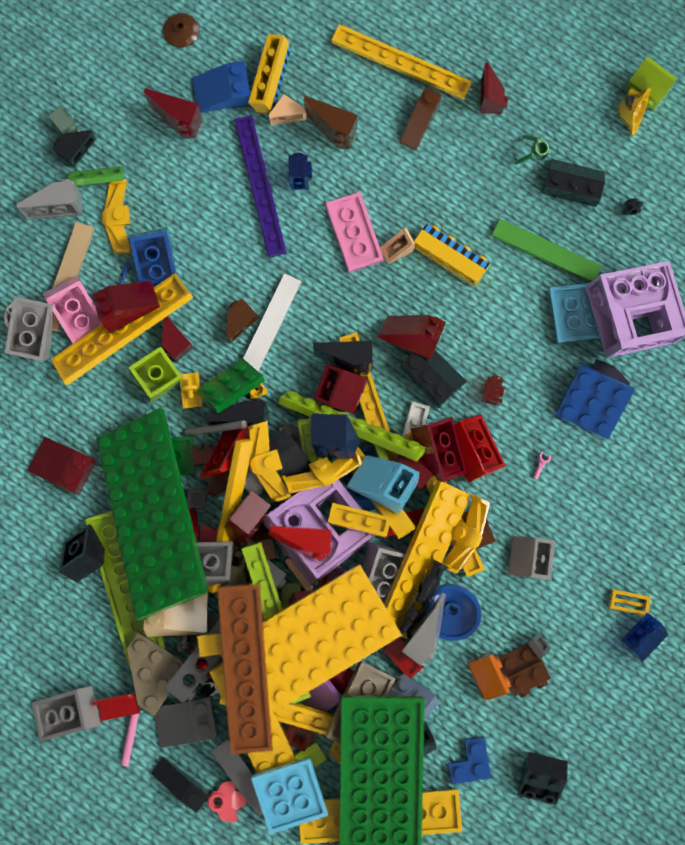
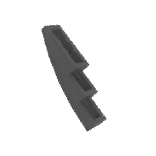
[211,739,263,816]

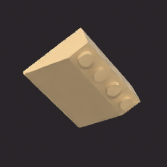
[143,593,208,637]

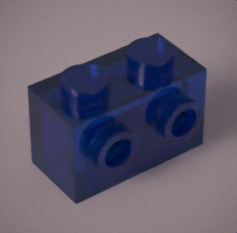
[288,153,312,190]
[620,613,669,662]

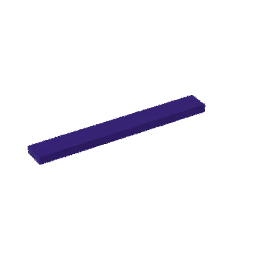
[235,115,287,258]

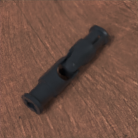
[397,559,448,638]

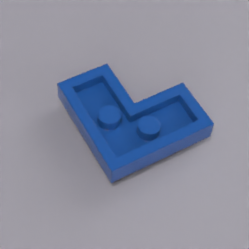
[448,737,491,784]

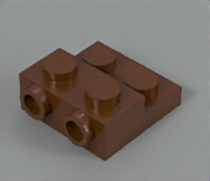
[498,643,551,698]

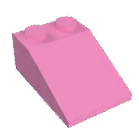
[43,275,102,343]

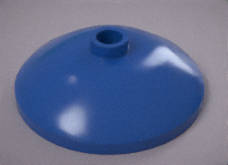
[423,584,482,641]

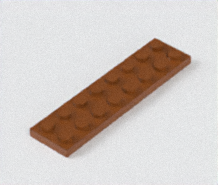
[218,583,273,755]

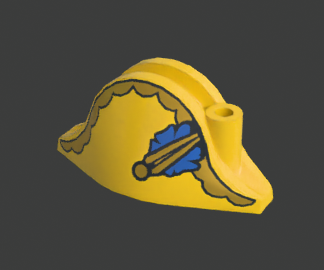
[617,88,651,136]

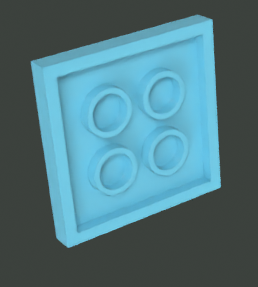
[549,283,600,344]
[251,756,328,834]

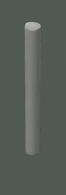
[185,420,247,436]

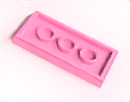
[325,192,384,273]

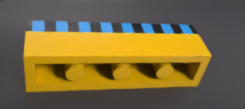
[249,34,292,114]
[414,223,490,287]

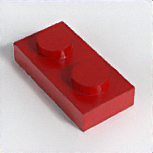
[383,637,425,678]

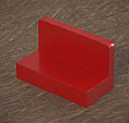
[92,694,141,721]

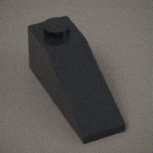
[151,757,211,813]

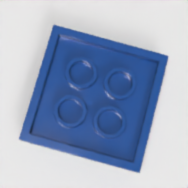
[556,364,635,439]

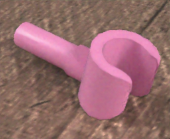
[533,452,551,479]

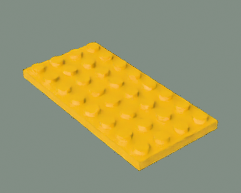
[218,564,402,714]

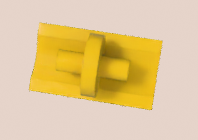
[180,372,203,409]

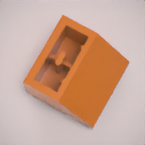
[467,653,511,701]

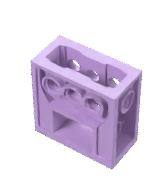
[585,261,685,358]
[264,480,376,586]

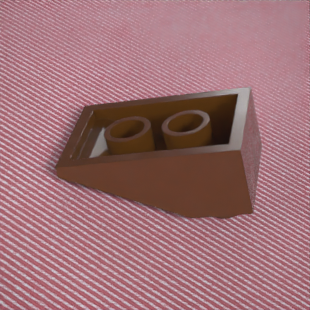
[304,96,358,149]

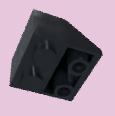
[517,752,568,805]

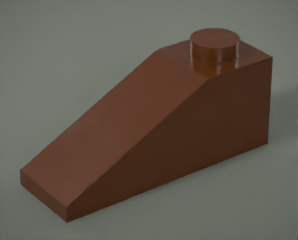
[400,87,442,150]

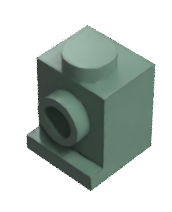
[48,105,78,135]

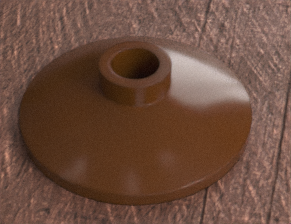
[163,13,199,48]

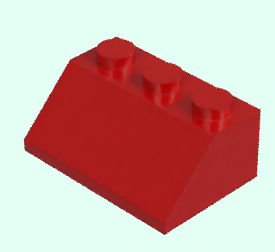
[454,415,506,483]

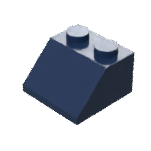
[311,413,360,459]

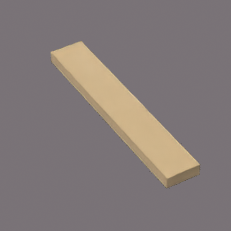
[52,222,95,333]

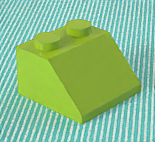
[625,56,677,111]
[128,347,183,403]

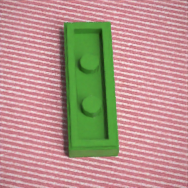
[67,166,125,186]

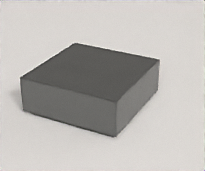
[186,488,208,511]

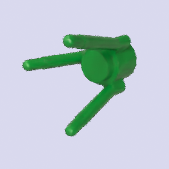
[515,135,551,165]

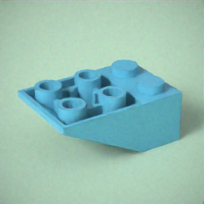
[347,455,419,514]

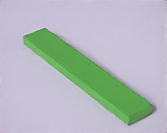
[491,219,602,282]

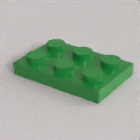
[196,359,265,414]

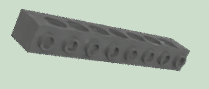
[164,560,287,703]

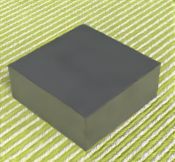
[528,633,551,659]

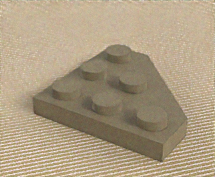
[127,632,185,716]

